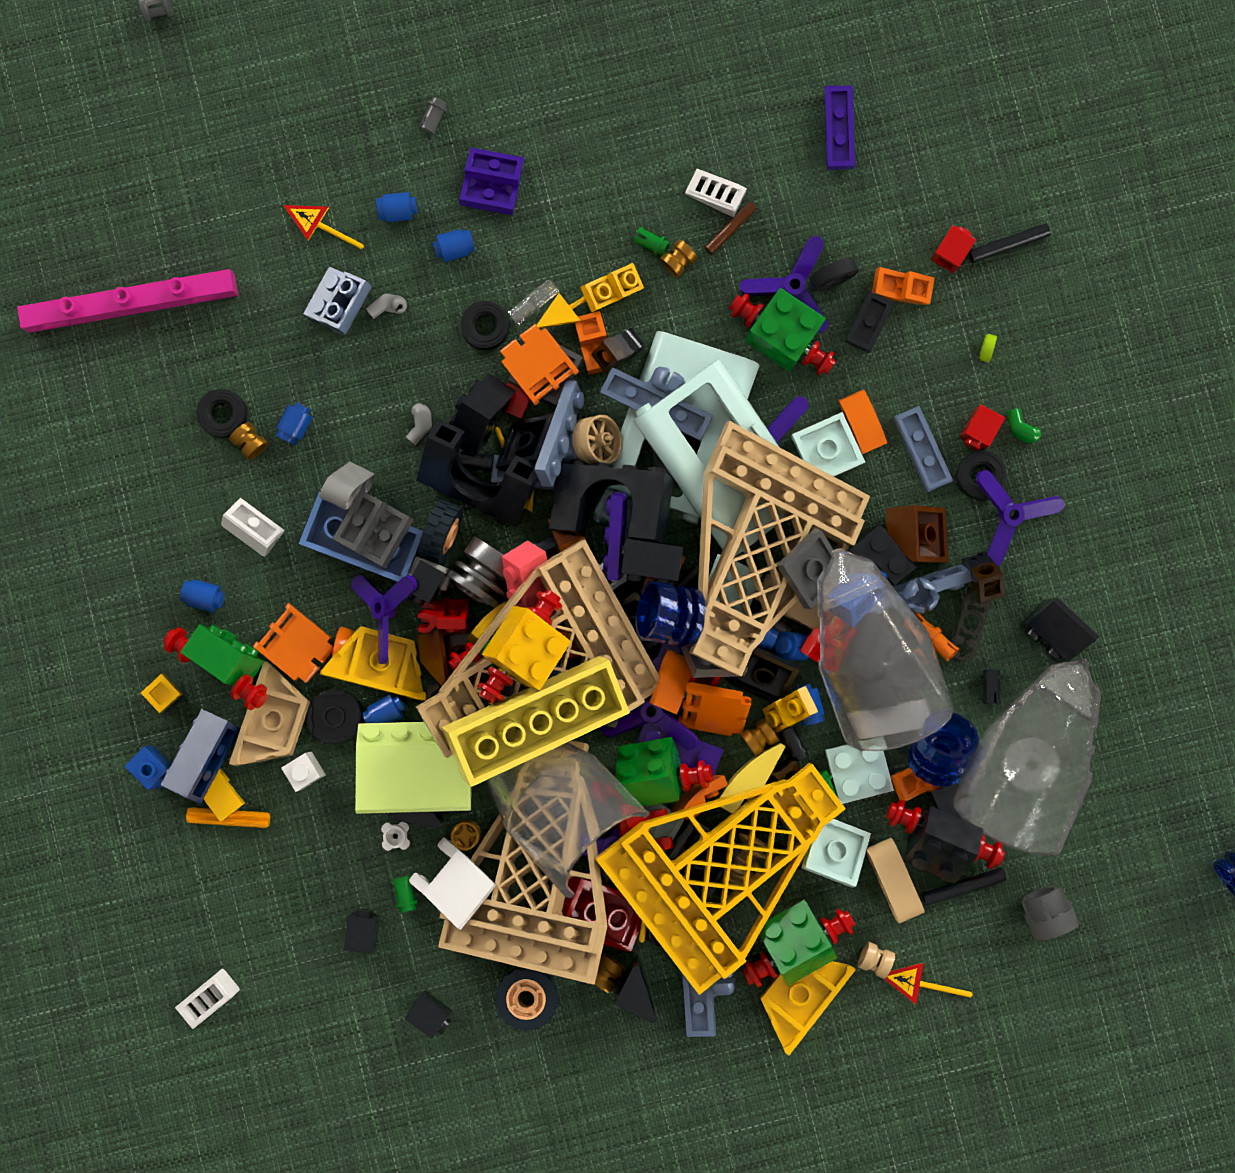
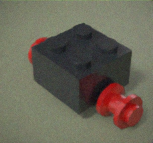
[886,799,1005,884]

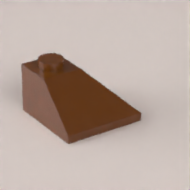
[885,505,948,563]
[417,626,489,686]

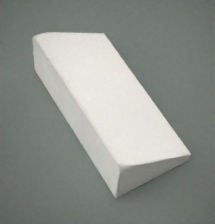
[221,498,284,557]

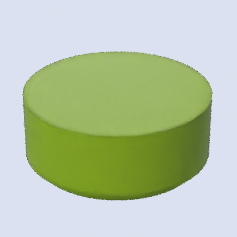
[979,334,997,363]

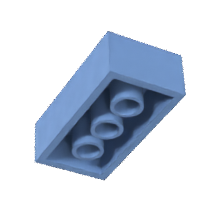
[299,492,423,582]

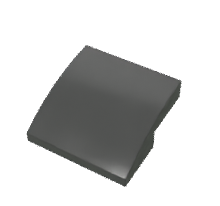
[333,490,414,568]

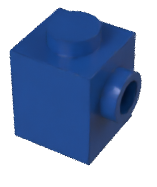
[125,745,172,790]

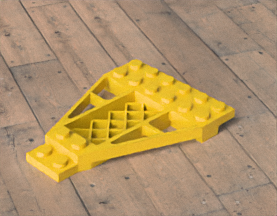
[595,763,846,995]

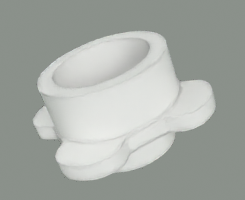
[381,822,410,851]

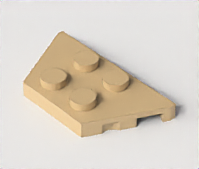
[229,661,310,766]

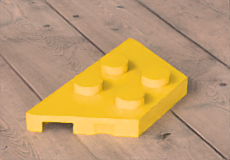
[320,626,426,701]
[760,961,856,1055]

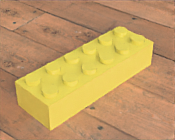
[441,656,630,787]

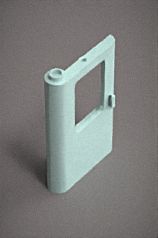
[607,331,759,524]
[633,358,785,556]

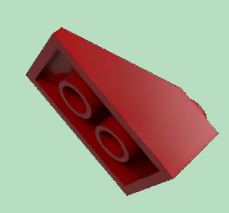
[562,869,641,953]

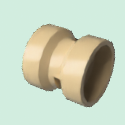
[857,941,895,979]

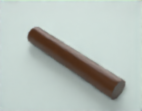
[705,201,757,255]

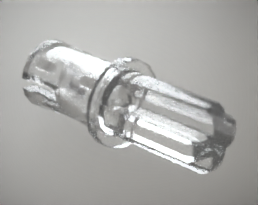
[508,279,559,326]

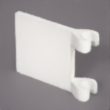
[409,838,497,930]

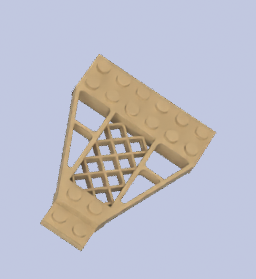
[689,421,870,677]
[416,540,660,758]
[438,741,607,984]

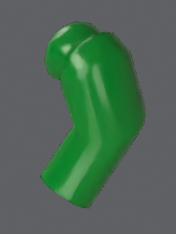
[1007,408,1041,444]

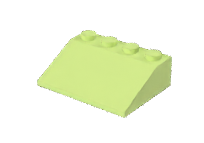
[355,722,472,814]

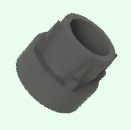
[1021,886,1079,941]

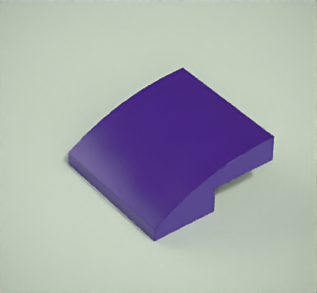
[459,147,524,215]

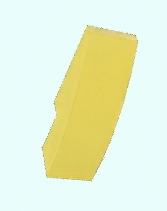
[716,743,786,813]

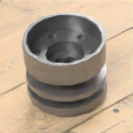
[447,537,506,608]

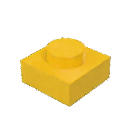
[141,674,183,713]

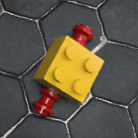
[477,590,571,704]

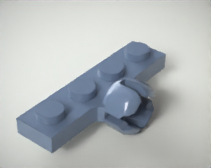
[600,366,713,442]
[534,380,584,487]
[866,564,972,615]
[682,971,735,1037]

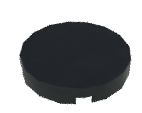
[306,689,363,744]

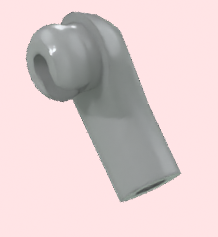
[365,294,407,319]
[405,403,432,446]

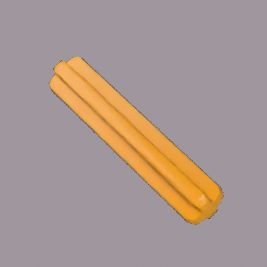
[186,807,270,828]

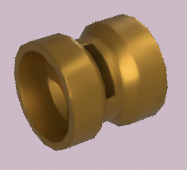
[659,239,698,278]
[229,422,269,461]
[740,718,779,757]
[451,820,481,850]
[595,953,626,993]

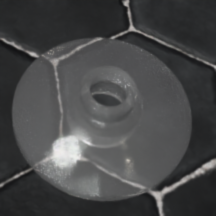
[1003,736,1061,792]

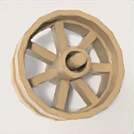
[572,415,622,466]

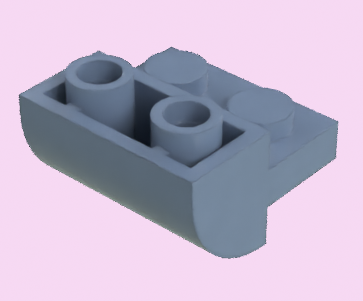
[303,266,372,336]

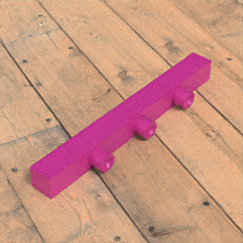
[17,269,238,333]

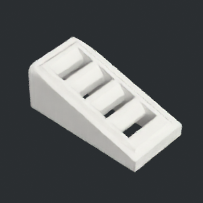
[685,169,747,217]
[175,969,240,1029]

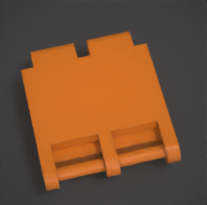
[500,324,579,406]
[253,603,334,683]
[678,682,752,736]

